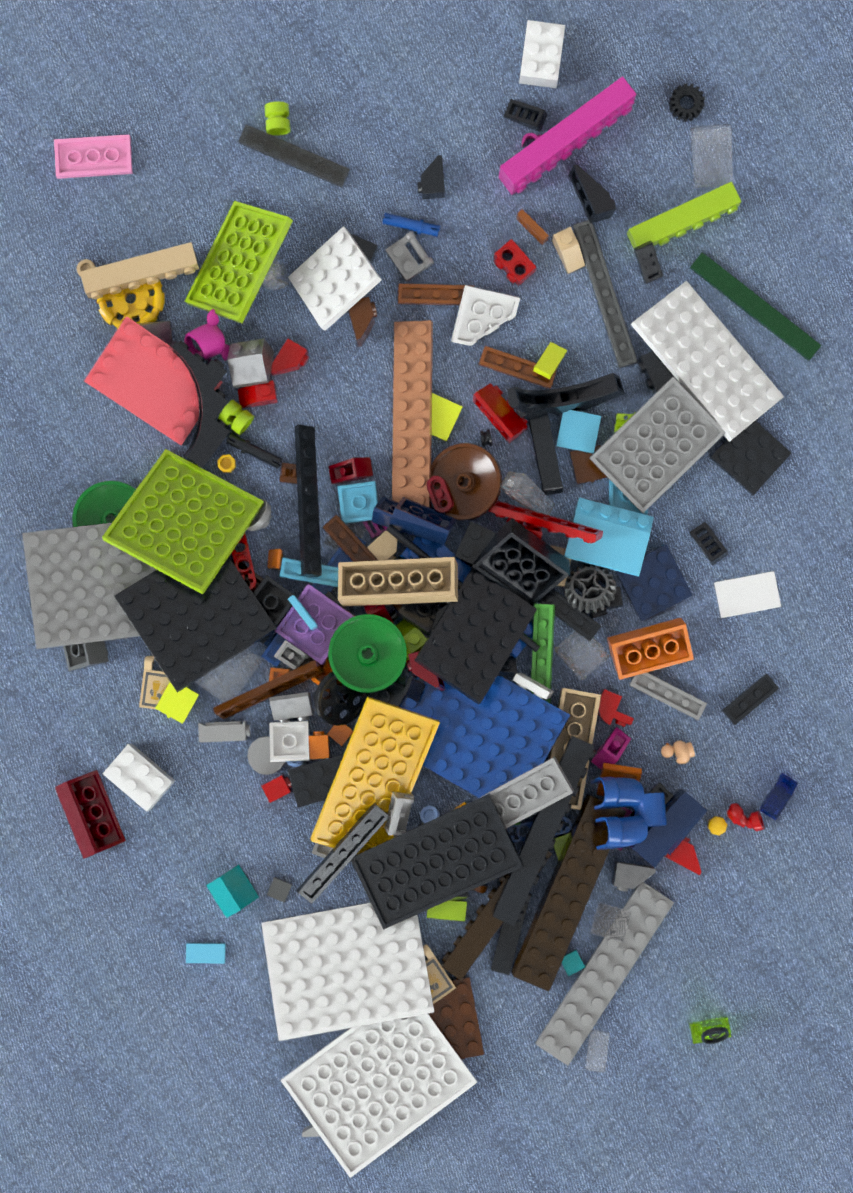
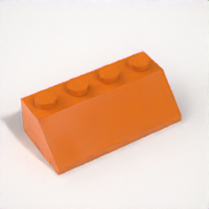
[607,617,694,680]

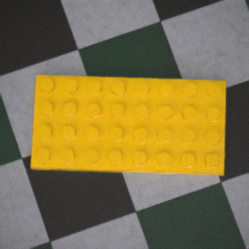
[310,697,440,855]

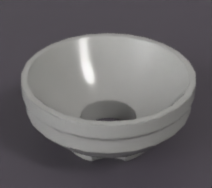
[247,499,272,531]

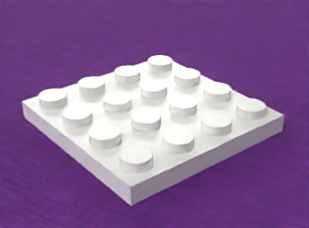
[288,226,382,331]

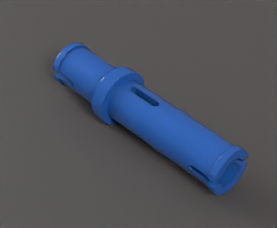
[383,212,440,237]

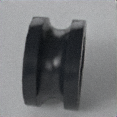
[480,429,492,447]

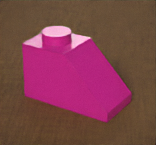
[591,727,631,770]

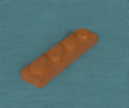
[398,284,475,306]
[479,346,557,389]

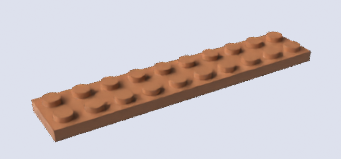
[392,320,433,508]

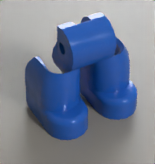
[590,777,667,850]

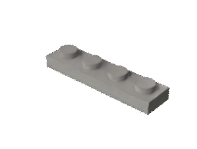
[629,673,707,721]

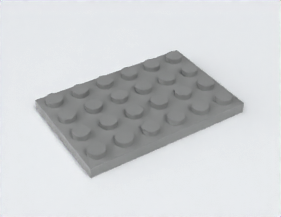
[589,377,725,513]

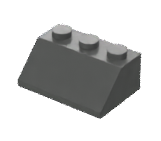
[63,641,109,671]

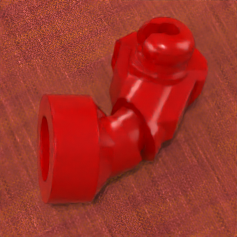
[727,803,765,832]

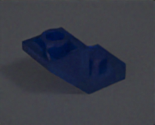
[759,773,798,821]

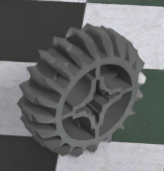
[564,564,616,614]

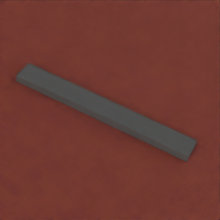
[573,220,638,369]

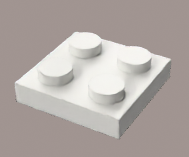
[269,721,309,762]

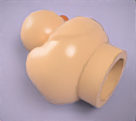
[661,740,695,764]

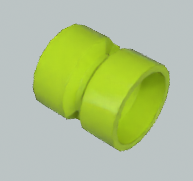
[264,101,290,136]
[218,400,255,436]

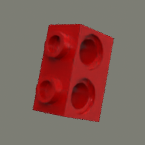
[494,239,536,286]

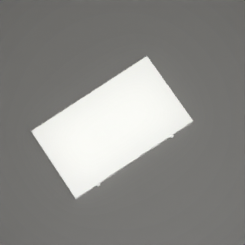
[714,571,781,618]

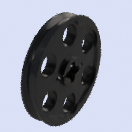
[314,671,369,726]

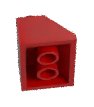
[473,383,528,444]

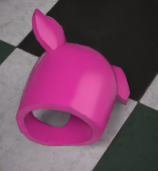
[184,309,230,361]

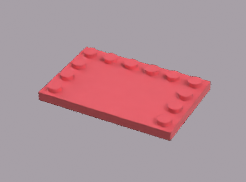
[84,316,223,446]

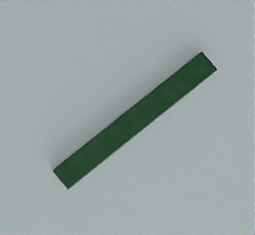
[690,252,822,361]

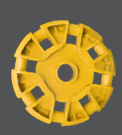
[97,280,165,329]

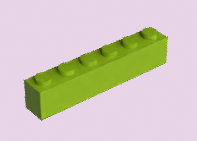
[627,181,742,248]

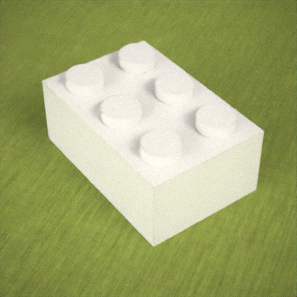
[519,20,565,88]
[103,743,175,812]

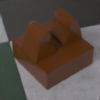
[279,463,297,484]

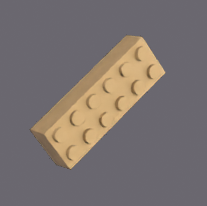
[338,557,458,607]
[548,688,601,810]

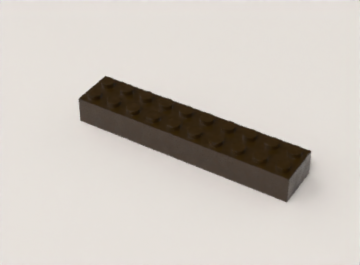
[511,794,626,992]

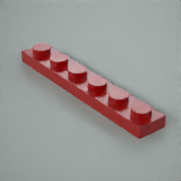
[489,501,603,543]

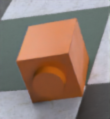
[309,731,330,759]

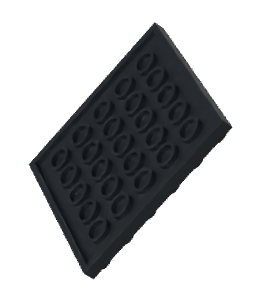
[114,557,277,693]

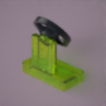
[689,1016,732,1044]

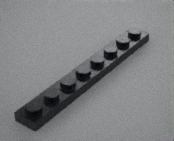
[294,424,322,577]

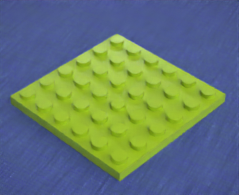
[102,449,264,594]

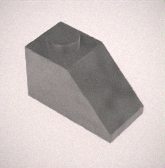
[612,861,656,892]

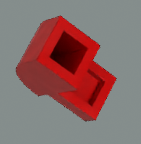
[598,689,634,727]

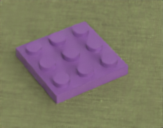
[275,584,355,665]

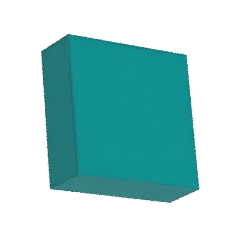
[562,949,585,976]

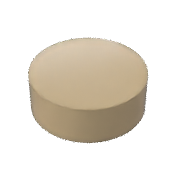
[77,259,96,277]

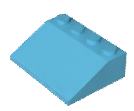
[564,497,654,577]

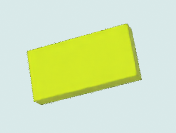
[533,342,567,380]

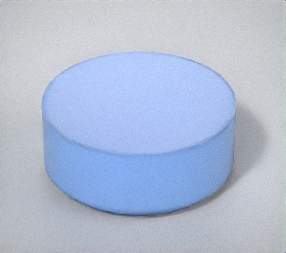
[420,806,440,823]

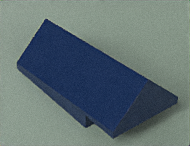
[371,496,456,545]
[629,788,708,868]

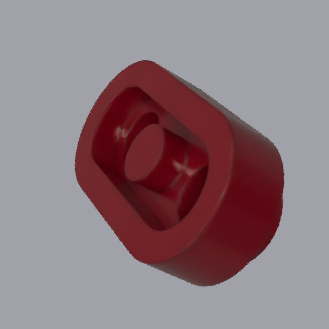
[427,476,454,513]

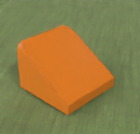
[267,549,283,570]

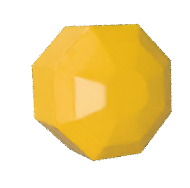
[217,454,236,473]
[707,816,727,836]

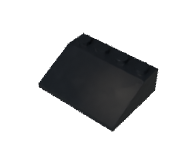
[472,518,570,606]

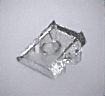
[554,631,609,681]

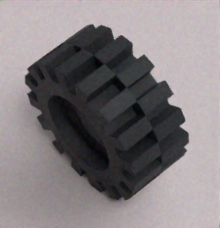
[669,83,705,122]

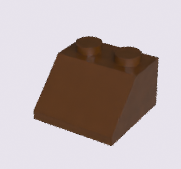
[348,297,377,347]

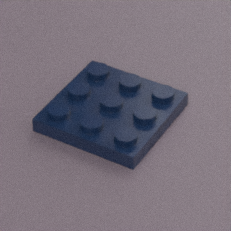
[615,544,692,622]

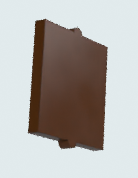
[570,445,608,484]

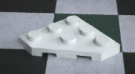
[451,285,520,346]

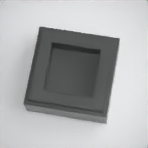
[267,877,292,903]

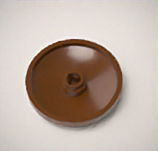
[431,443,502,520]

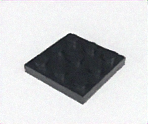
[710,421,791,496]

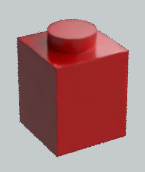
[261,775,292,803]

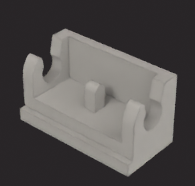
[384,792,414,836]

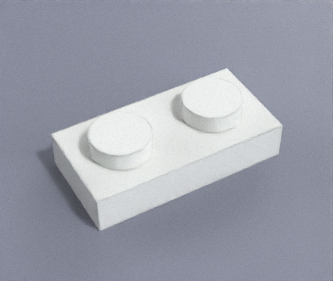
[513,673,554,700]

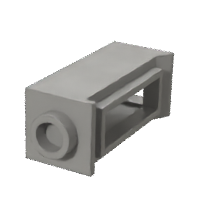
[198,721,251,742]

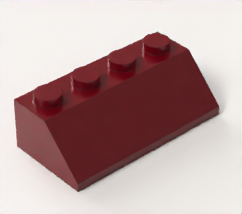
[55,770,126,859]

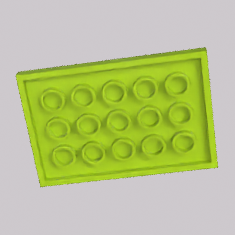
[184,201,293,323]

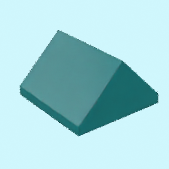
[206,864,259,918]

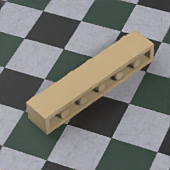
[80,242,199,299]

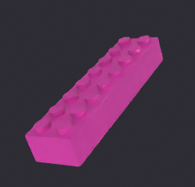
[499,76,636,195]

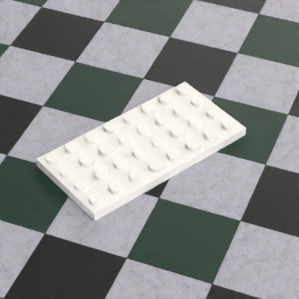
[631,281,784,442]

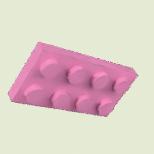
[54,135,133,179]

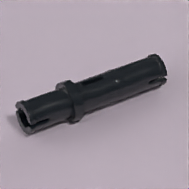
[226,433,283,469]

